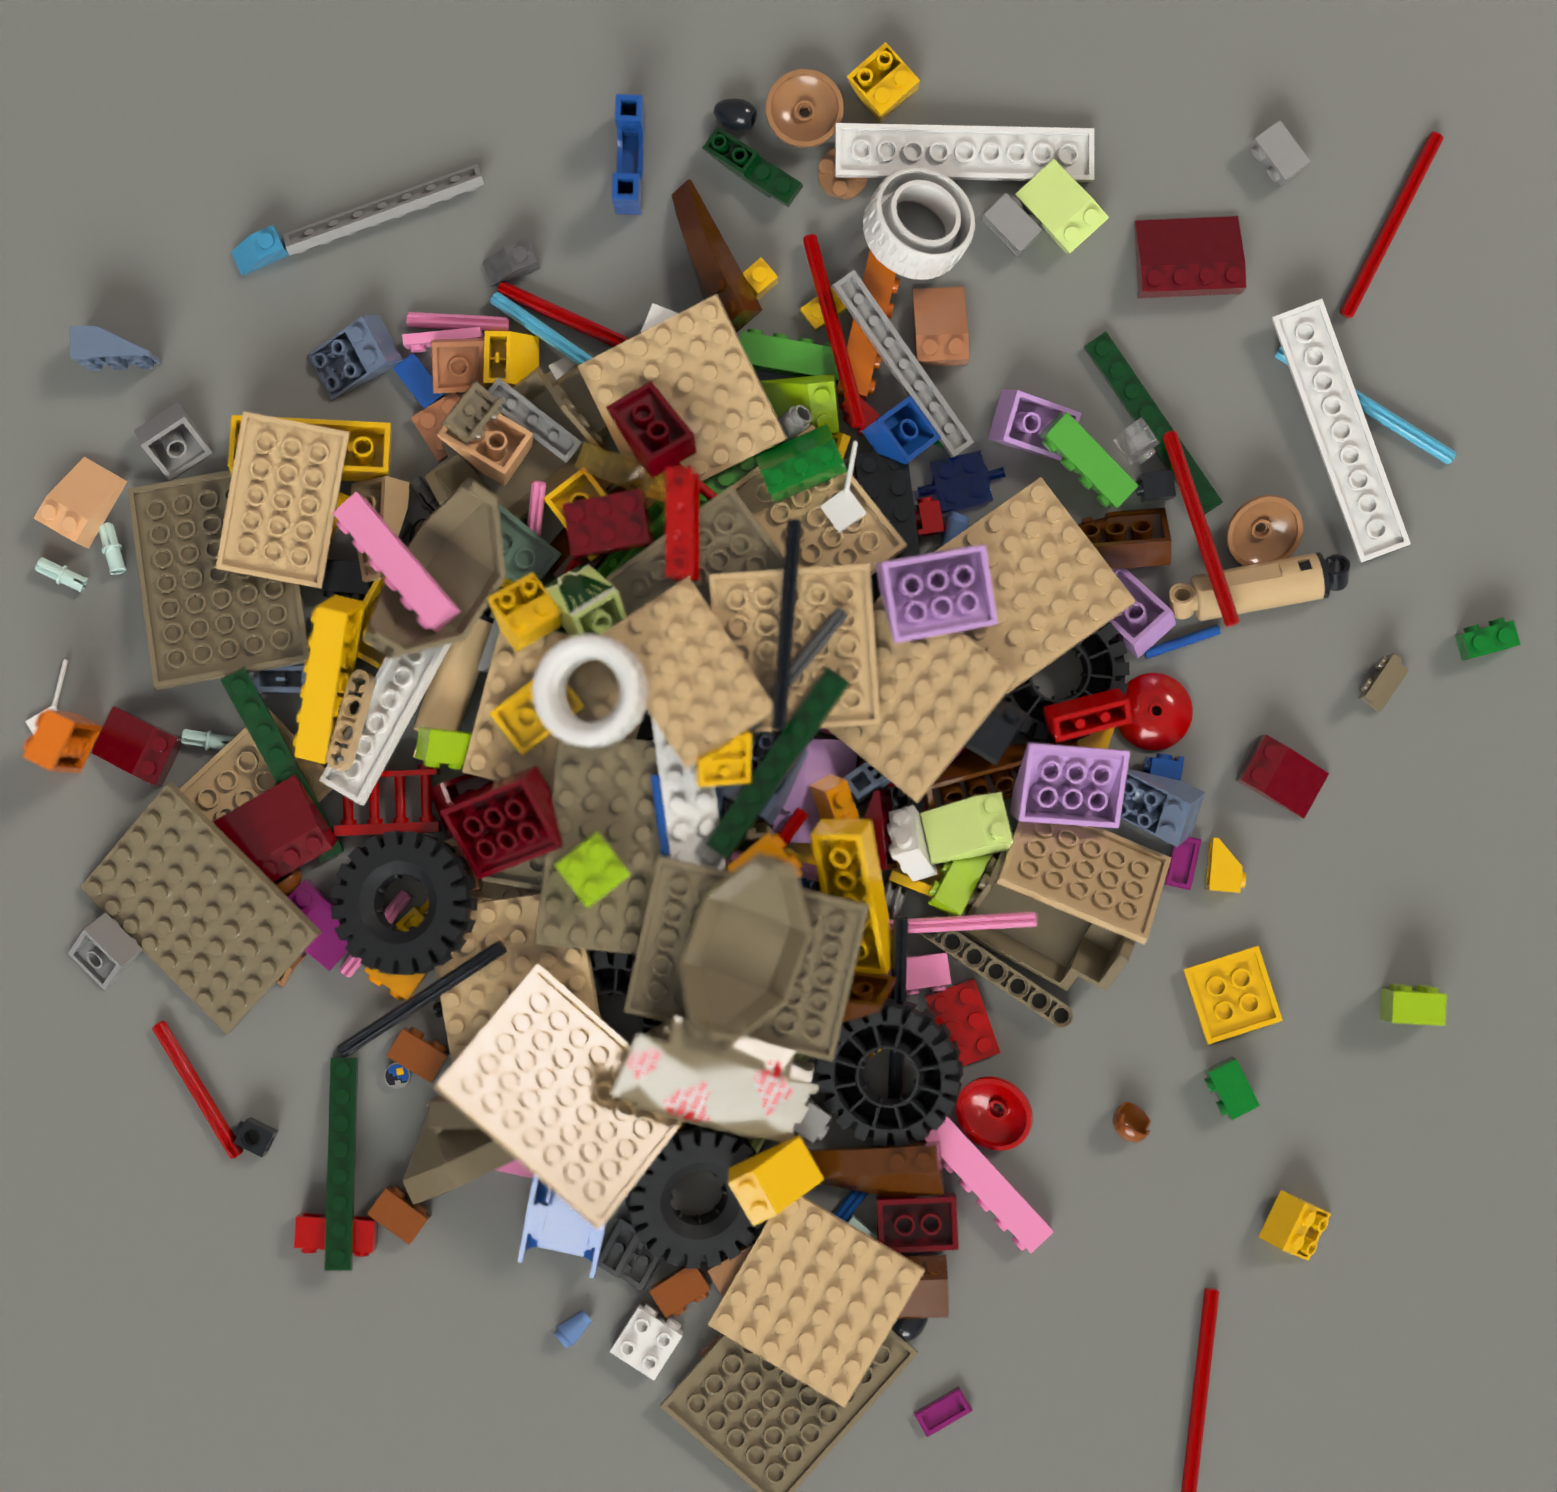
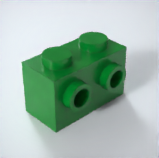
[1455,617,1521,661]
[1204,1057,1260,1120]

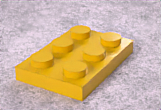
[489,679,586,756]

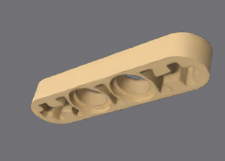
[327,670,376,771]

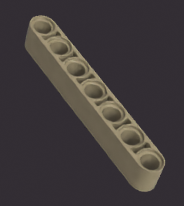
[920,915,1073,1028]

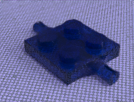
[917,450,1006,514]

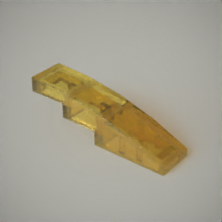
[575,442,666,503]

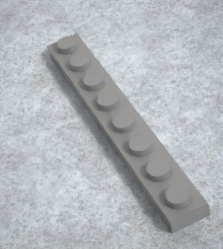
[283,164,485,256]
[831,270,974,458]

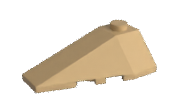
[351,476,409,582]

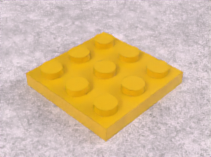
[1183,945,1283,1045]

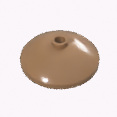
[766,69,844,148]
[1226,495,1303,566]

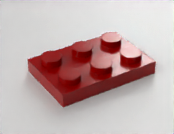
[925,978,1001,1066]

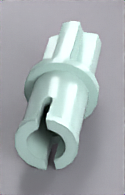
[99,522,127,575]
[35,558,89,593]
[181,729,235,751]

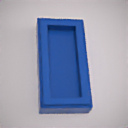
[393,353,446,409]

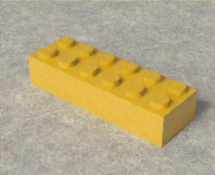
[228,415,392,481]
[293,595,365,764]
[810,819,893,974]

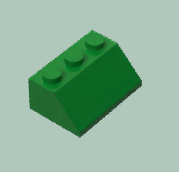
[755,424,847,503]

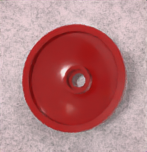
[1118,673,1193,751]
[956,1076,1033,1151]

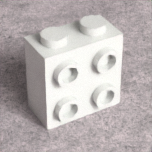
[887,805,937,882]
[610,1303,683,1380]

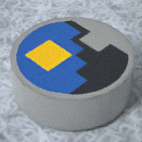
[384,1062,411,1089]

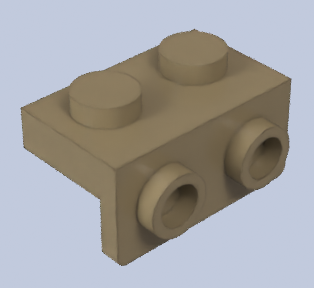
[441,381,504,443]
[1358,653,1409,712]

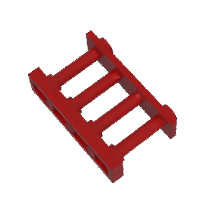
[666,467,700,581]
[334,764,442,836]

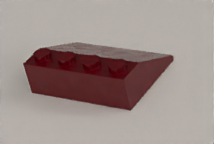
[1134,216,1247,298]
[440,765,563,880]
[212,774,337,882]

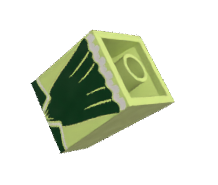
[544,562,627,637]

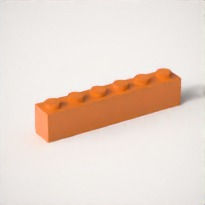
[837,250,900,400]

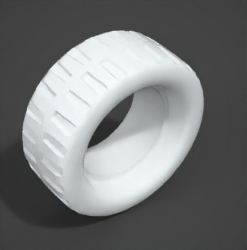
[863,167,975,280]
[532,634,649,747]

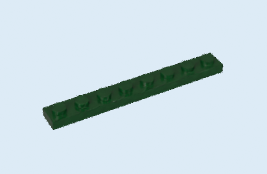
[1084,332,1223,515]
[220,666,344,863]
[706,667,851,860]
[324,1058,358,1271]

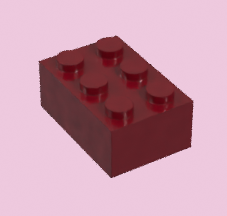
[562,489,654,559]
[876,1192,959,1253]

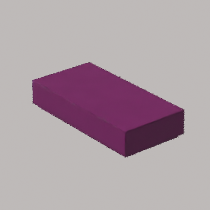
[1164,837,1202,890]
[914,1386,972,1437]

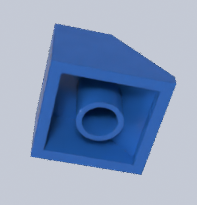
[861,395,941,464]

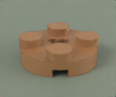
[818,148,869,200]

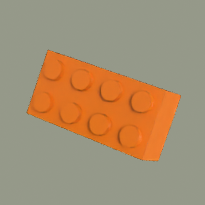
[22,709,103,773]

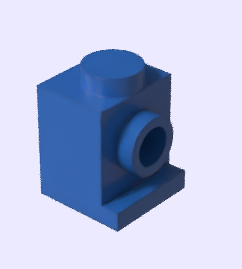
[1143,753,1185,781]

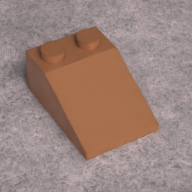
[912,287,969,367]

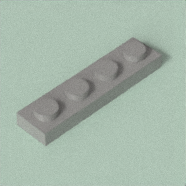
[488,377,582,463]

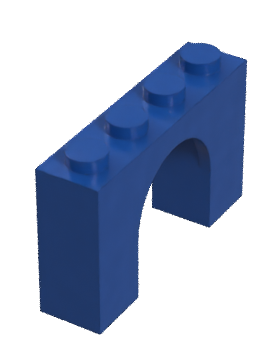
[612,94,646,215]

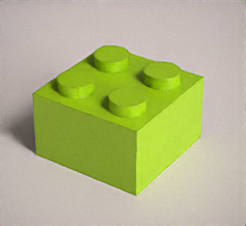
[552,831,631,908]
[1380,983,1447,1026]

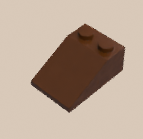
[842,971,896,1023]

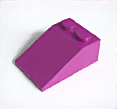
[288,879,348,971]

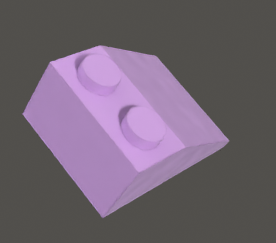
[988,389,1081,461]
[1110,568,1176,658]

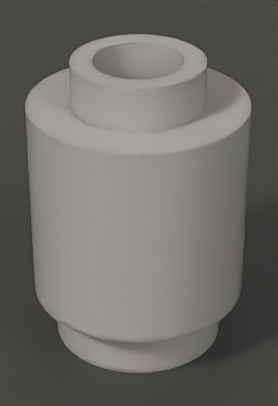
[778,405,812,441]

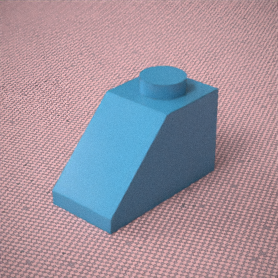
[231,225,289,276]

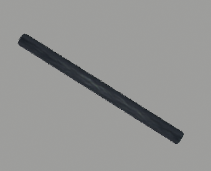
[771,519,802,731]
[888,916,908,1098]
[337,940,507,1058]

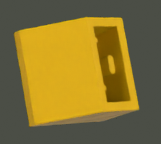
[847,42,920,123]
[483,331,540,388]
[488,572,563,652]
[1258,1190,1331,1261]

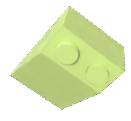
[1014,159,1109,253]
[920,792,1013,864]

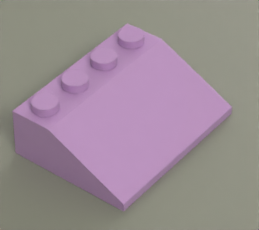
[875,544,998,643]
[771,732,857,843]
[1010,743,1130,828]

